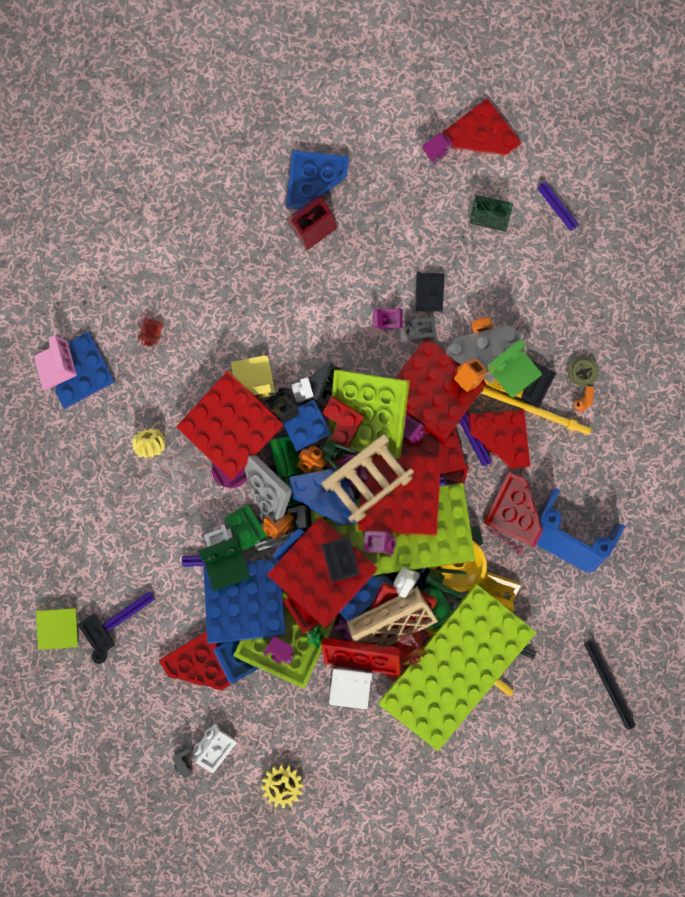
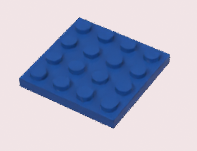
[203,558,286,644]

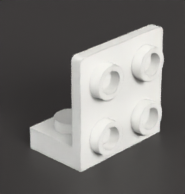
[329,666,372,709]

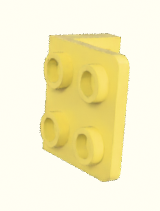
[231,356,275,399]

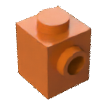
[454,357,488,392]

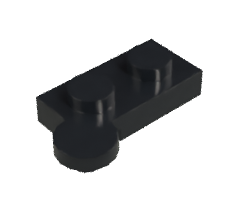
[265,388,300,424]
[77,613,116,664]

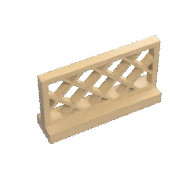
[347,587,438,647]

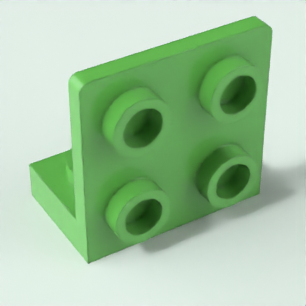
[487,339,542,398]

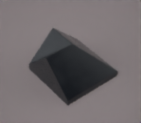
[308,363,345,405]

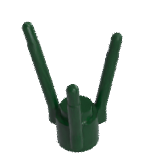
[322,441,357,481]
[426,566,467,601]

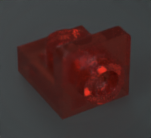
[137,318,164,347]
[398,633,426,665]

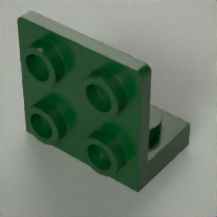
[198,537,250,591]

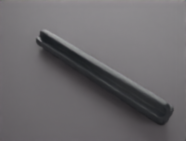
[584,640,636,730]

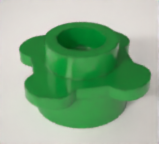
[307,626,324,649]

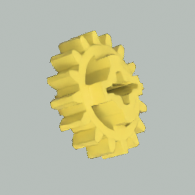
[261,764,304,808]

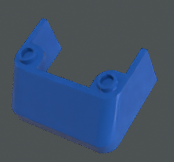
[536,488,626,573]

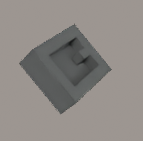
[405,317,437,341]
[287,505,312,532]

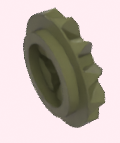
[568,356,599,387]

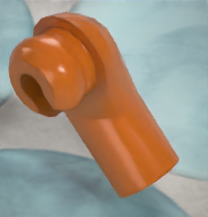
[574,386,594,411]

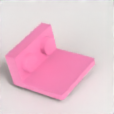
[34,335,77,390]

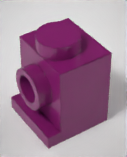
[422,133,452,165]
[263,636,295,665]

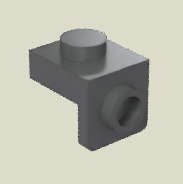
[172,745,193,778]

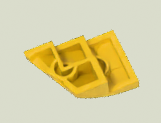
[479,571,520,612]

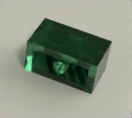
[469,195,513,232]

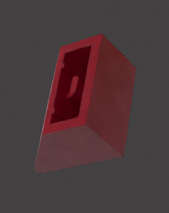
[285,197,337,251]

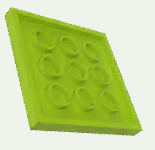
[327,370,409,459]
[234,593,337,689]

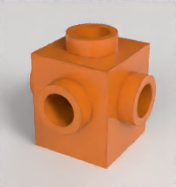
[297,444,327,474]

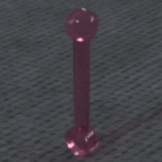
[490,528,524,556]

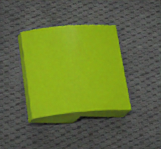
[36,608,78,650]

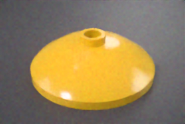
[429,540,487,592]

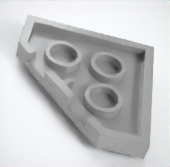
[446,325,525,384]
[245,455,292,523]

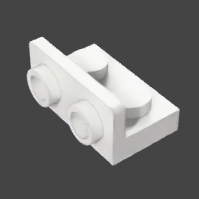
[191,724,237,773]

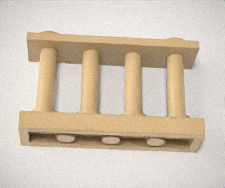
[321,435,414,522]

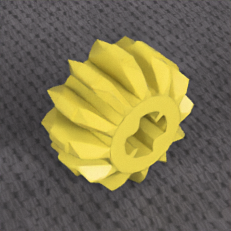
[132,428,165,459]

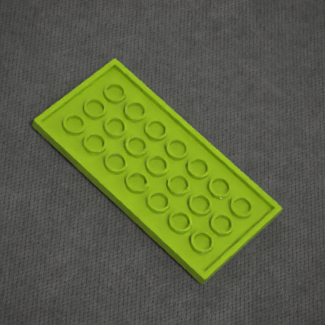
[310,483,476,576]
[378,584,537,751]

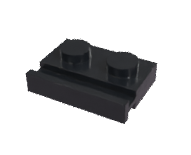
[415,272,445,312]
[519,360,556,407]
[321,536,360,583]

